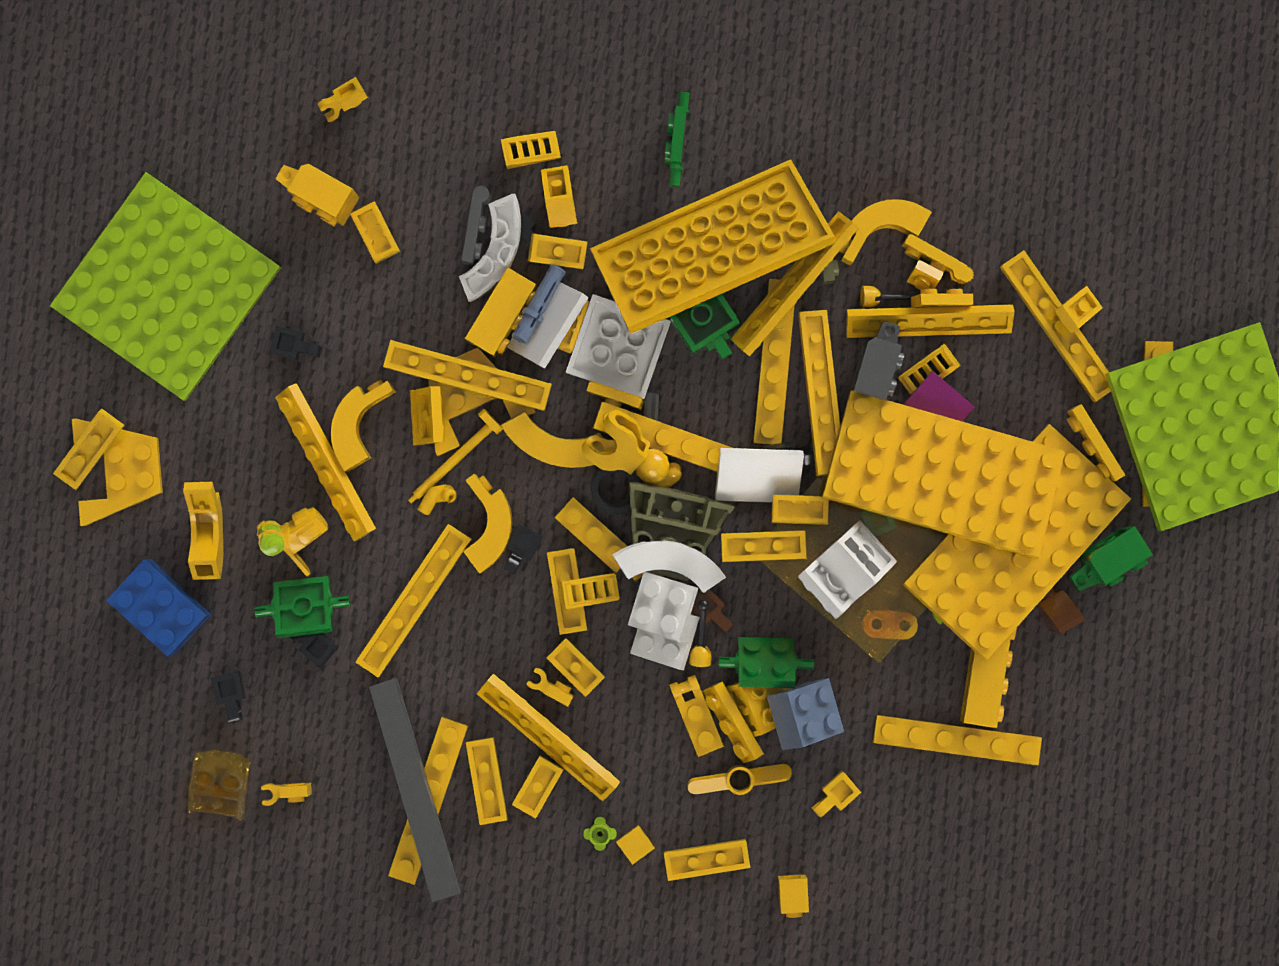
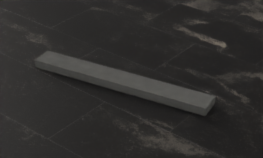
[369,678,461,902]

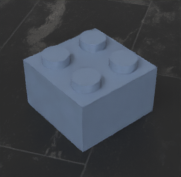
[767,678,844,750]

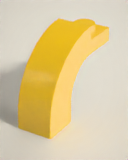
[840,199,932,266]
[331,380,396,472]
[463,474,512,574]
[183,482,224,580]

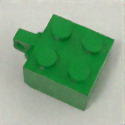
[668,294,740,360]
[1069,526,1153,591]

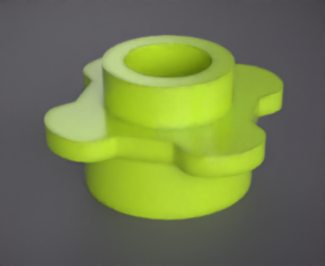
[583,817,617,851]

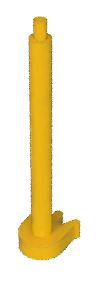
[408,409,503,504]

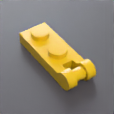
[669,674,724,757]

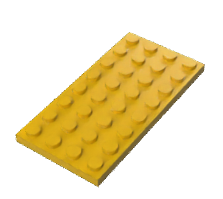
[590,159,836,334]
[822,390,1065,559]
[902,424,1131,661]

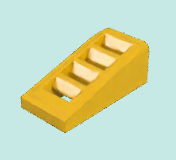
[501,131,561,169]
[898,344,960,395]
[559,573,619,610]

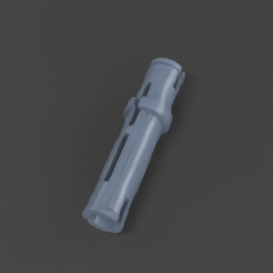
[512,264,566,344]

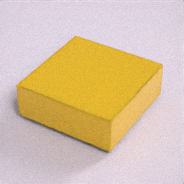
[616,825,655,865]

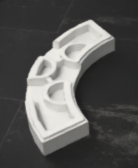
[459,194,521,302]
[612,540,726,593]

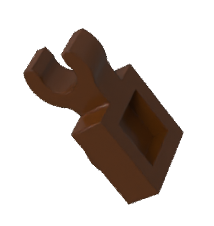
[692,589,734,633]

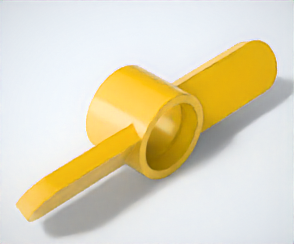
[687,764,792,795]

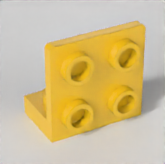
[726,682,788,737]

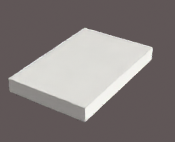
[507,282,588,369]
[715,448,804,502]

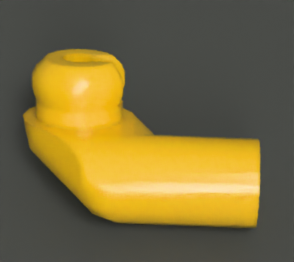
[643,462,682,488]
[417,484,457,516]

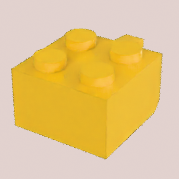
[276,164,360,226]

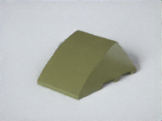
[629,482,735,581]

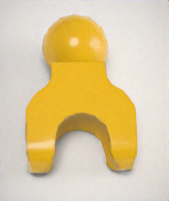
[582,410,669,483]

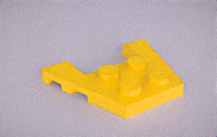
[428,348,536,456]
[72,419,163,526]

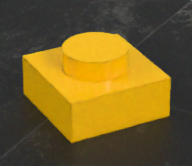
[907,260,944,290]

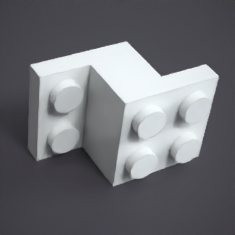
[798,520,897,619]
[628,572,700,670]

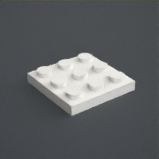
[566,294,671,400]

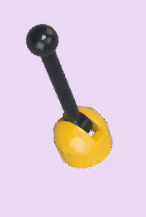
[860,286,920,308]
[689,600,712,667]

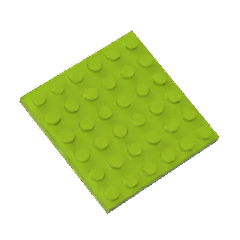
[50,172,281,401]
[1105,322,1279,531]

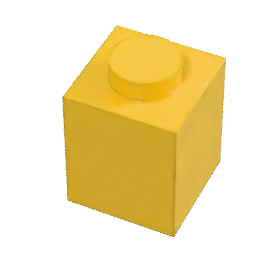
[778,875,809,918]

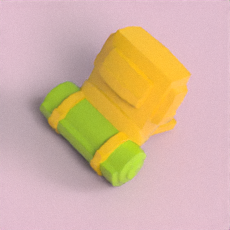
[257,507,328,577]

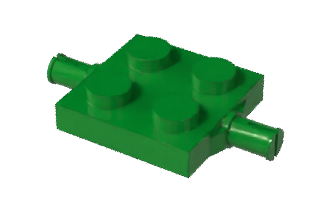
[664,92,690,187]
[255,576,351,638]
[719,637,814,688]

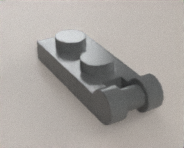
[461,186,491,266]

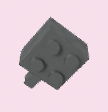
[849,322,904,401]

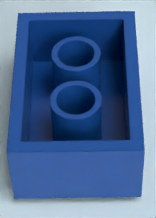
[106,559,212,657]

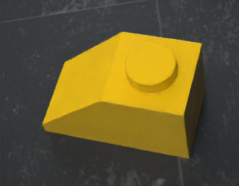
[541,165,577,228]

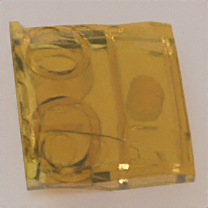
[188,750,251,821]

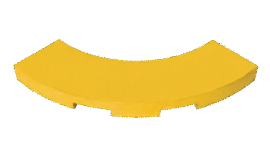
[501,411,603,468]

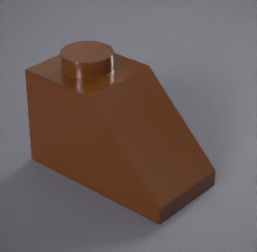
[1036,587,1085,634]

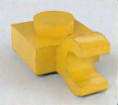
[318,77,368,122]
[527,668,574,707]
[812,771,861,818]
[261,783,312,806]

